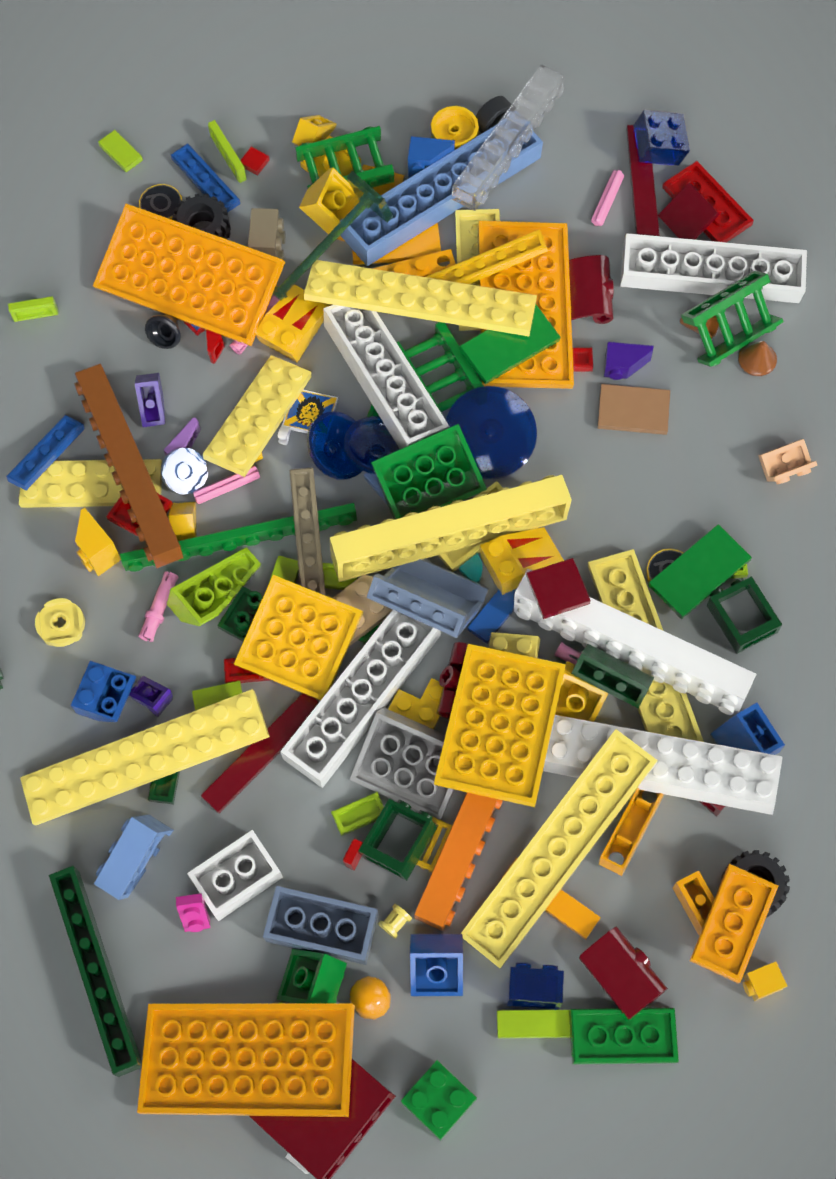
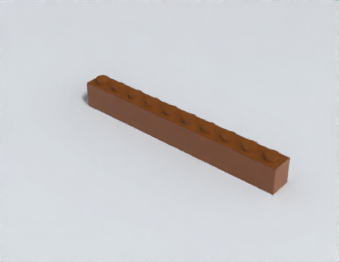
[74,364,183,569]

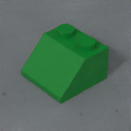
[276,949,347,1003]

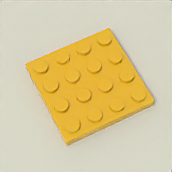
[234,575,363,701]

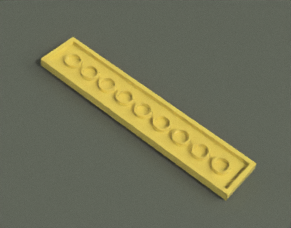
[304,259,537,336]
[588,549,704,742]
[20,689,270,825]
[461,729,658,968]

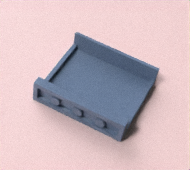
[366,559,489,638]

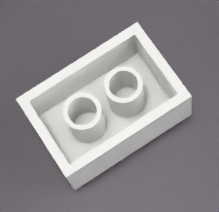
[187,830,283,921]

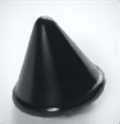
[145,314,181,349]

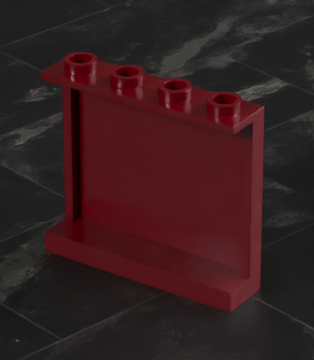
[249,1059,396,1179]

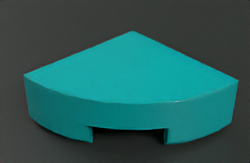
[459,554,483,583]

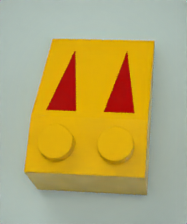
[255,284,332,363]
[480,527,564,595]

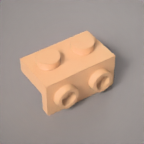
[758,439,817,484]

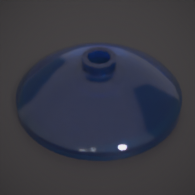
[307,411,370,480]
[343,416,400,475]

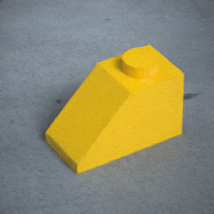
[292,115,337,146]

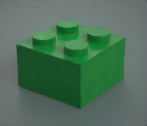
[401,1060,477,1141]

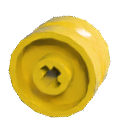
[431,106,479,150]

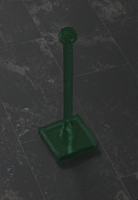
[273,171,393,301]

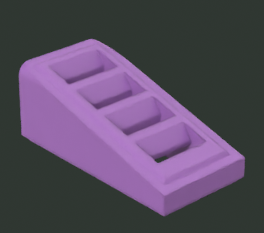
[164,417,201,456]

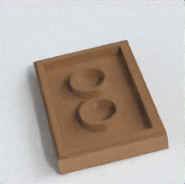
[597,384,670,435]

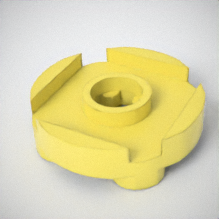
[35,598,85,647]

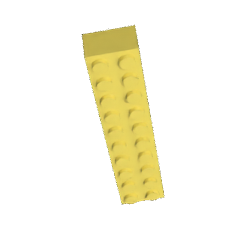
[330,475,572,582]

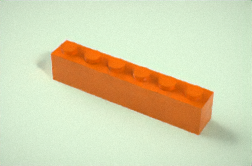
[414,792,504,931]

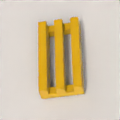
[416,817,453,873]

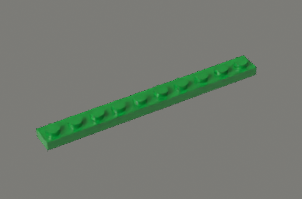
[120,503,357,572]

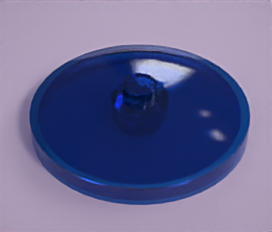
[446,386,537,480]

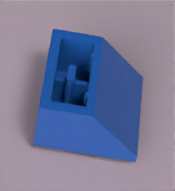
[71,661,136,722]
[710,703,785,755]

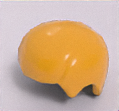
[349,976,391,1020]

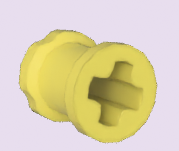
[378,904,412,939]

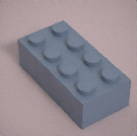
[263,886,378,965]

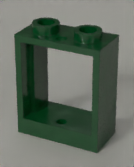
[707,576,782,654]
[358,799,437,881]

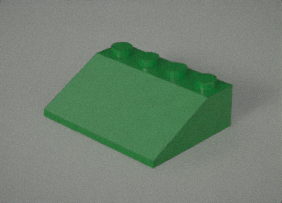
[371,424,487,520]

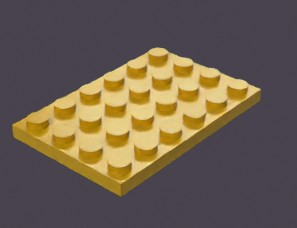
[434,644,566,807]

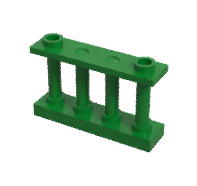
[295,126,394,191]
[681,270,784,367]
[396,322,487,414]

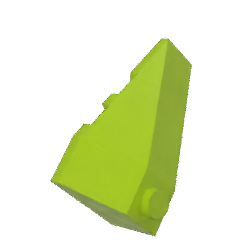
[167,547,261,626]

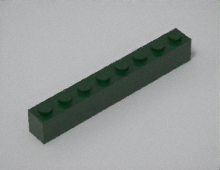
[49,866,142,1077]

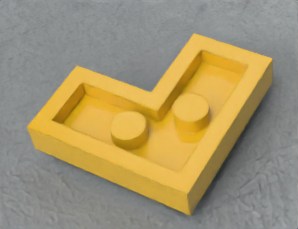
[388,678,443,729]

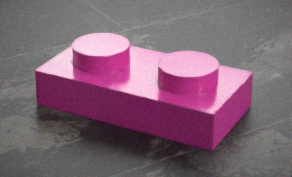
[176,893,211,932]

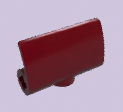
[569,255,614,324]
[437,642,468,719]
[579,926,668,1019]

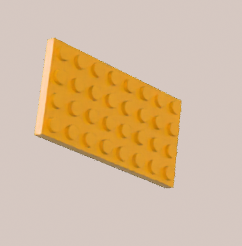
[93,204,285,346]
[478,221,574,389]
[137,1003,355,1117]

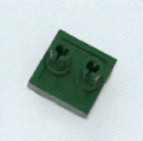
[217,586,263,642]

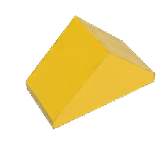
[169,502,197,541]

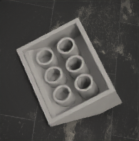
[350,707,455,820]

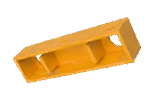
[372,249,456,277]
[599,788,665,876]

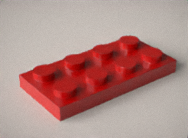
[662,161,754,243]

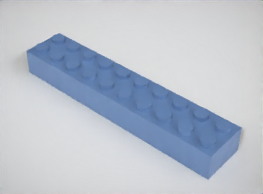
[340,113,543,266]

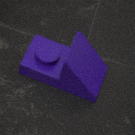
[129,676,173,717]

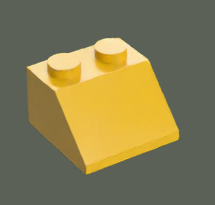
[299,167,362,234]
[75,507,121,576]
[555,661,609,722]

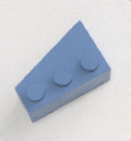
[94,815,174,900]

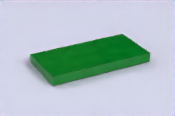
[459,304,561,385]
[648,524,752,620]
[569,1008,679,1065]

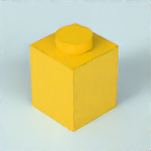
[742,961,787,1001]

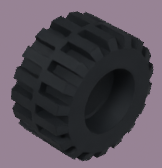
[172,194,231,239]
[720,850,790,918]

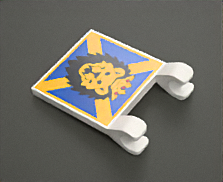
[278,390,338,453]

